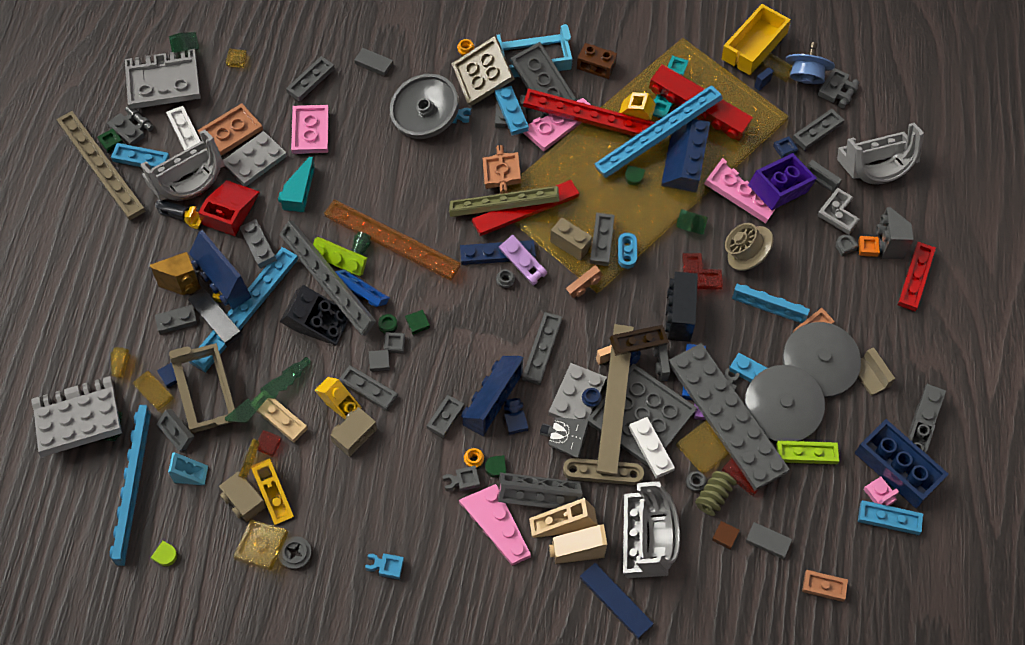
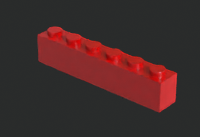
[649,64,753,141]

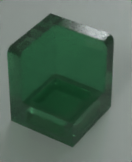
[169,32,199,53]
[676,209,708,235]

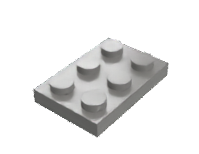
[223,131,287,187]
[548,363,607,420]

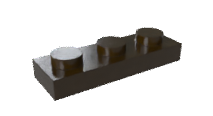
[609,324,669,356]

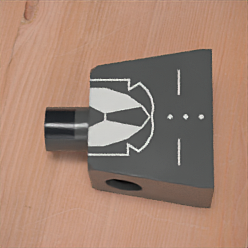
[540,417,589,459]

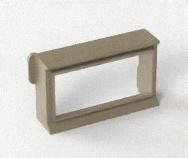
[169,343,238,434]

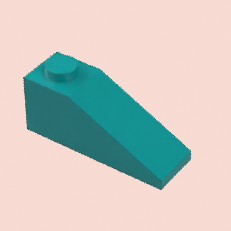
[278,157,315,212]

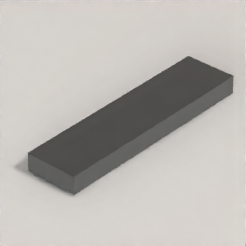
[522,312,563,385]

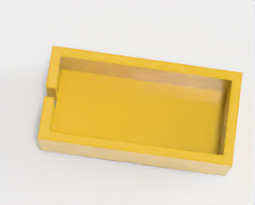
[721,4,791,75]

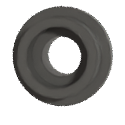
[496,269,515,288]
[686,471,707,492]

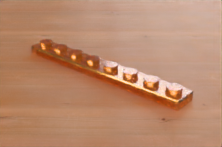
[324,199,461,280]

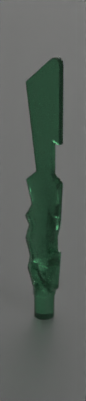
[225,357,311,423]

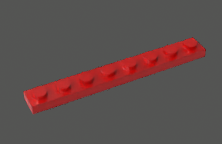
[523,89,661,143]

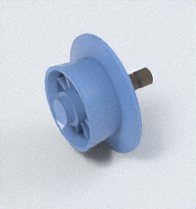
[786,42,835,84]

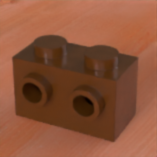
[577,43,617,79]

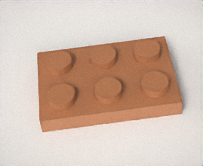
[197,103,263,156]

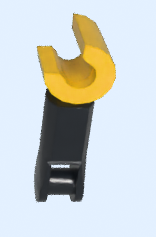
[155,200,201,229]

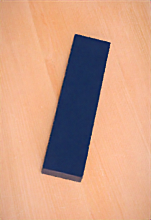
[580,563,654,639]

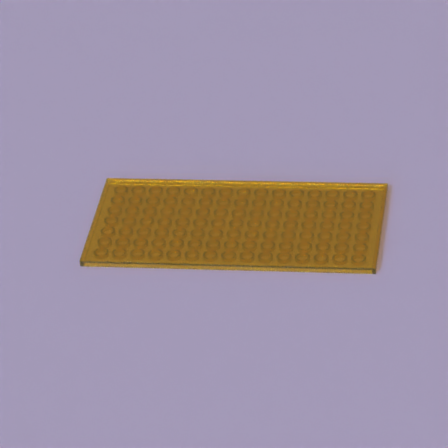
[499,38,789,293]

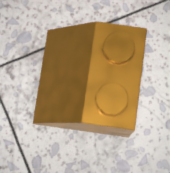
[150,252,201,295]

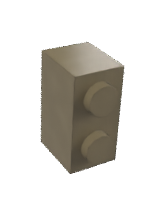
[550,218,592,261]
[330,407,377,457]
[219,471,266,522]

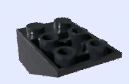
[280,285,349,346]

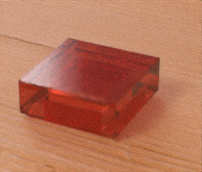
[254,430,282,457]

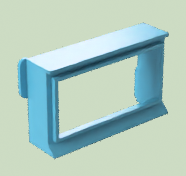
[497,24,572,77]

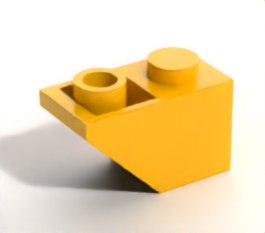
[619,92,656,120]
[315,377,362,419]

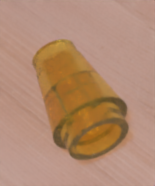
[111,347,131,378]

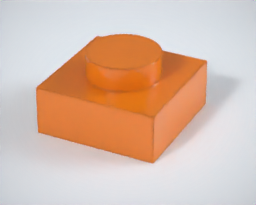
[858,236,880,257]

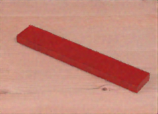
[472,180,579,236]

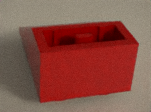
[198,180,260,236]

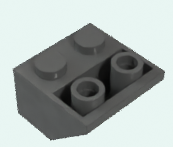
[876,207,914,259]

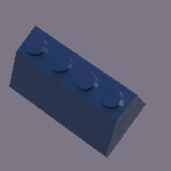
[661,119,710,193]
[189,230,252,310]
[461,356,523,437]
[855,419,949,509]

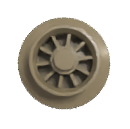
[725,223,774,271]

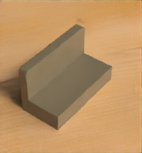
[858,347,895,396]

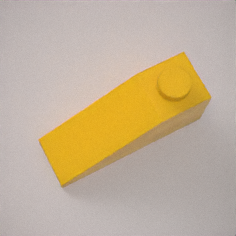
[250,458,294,525]

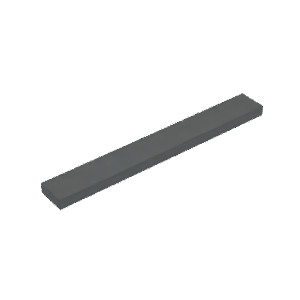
[279,221,376,335]

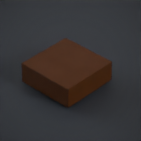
[712,521,740,550]

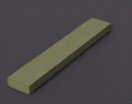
[449,186,559,217]

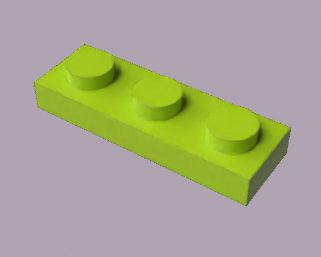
[313,237,367,276]
[776,441,839,464]

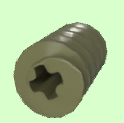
[695,471,737,516]

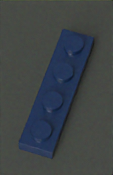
[460,240,536,265]

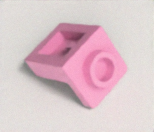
[863,477,899,506]

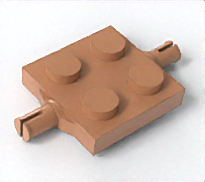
[483,145,522,194]

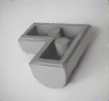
[818,188,859,235]

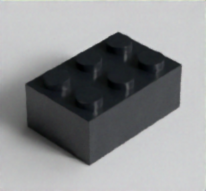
[665,271,698,342]

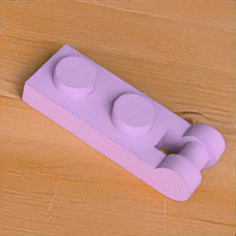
[499,235,548,286]

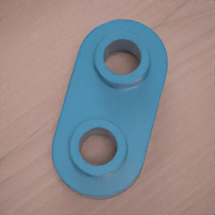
[618,233,637,269]

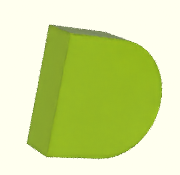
[151,541,177,566]

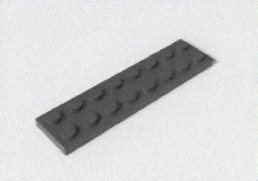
[669,343,790,491]

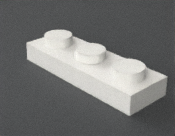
[166,106,201,151]
[629,417,675,479]

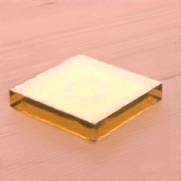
[676,420,729,474]
[233,519,289,570]

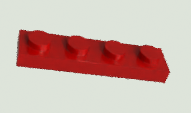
[897,242,936,312]

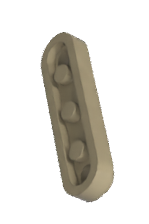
[563,458,644,485]

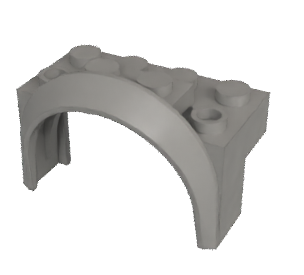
[837,123,924,184]
[140,130,225,201]
[623,481,680,578]

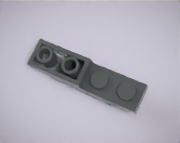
[907,384,946,453]

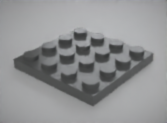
[587,364,697,468]

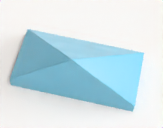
[168,452,208,485]

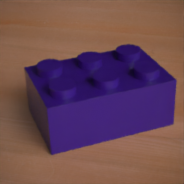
[748,153,817,210]

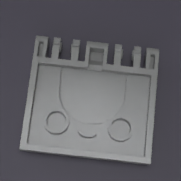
[125,49,201,109]
[31,376,122,457]

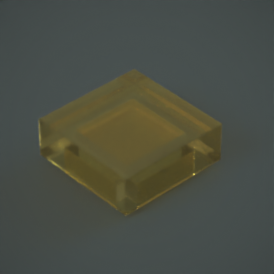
[226,48,247,68]

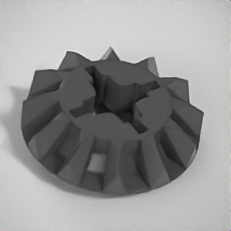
[278,536,312,570]

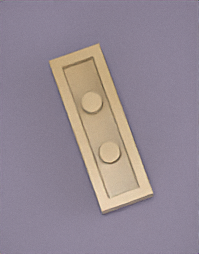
[251,390,308,443]

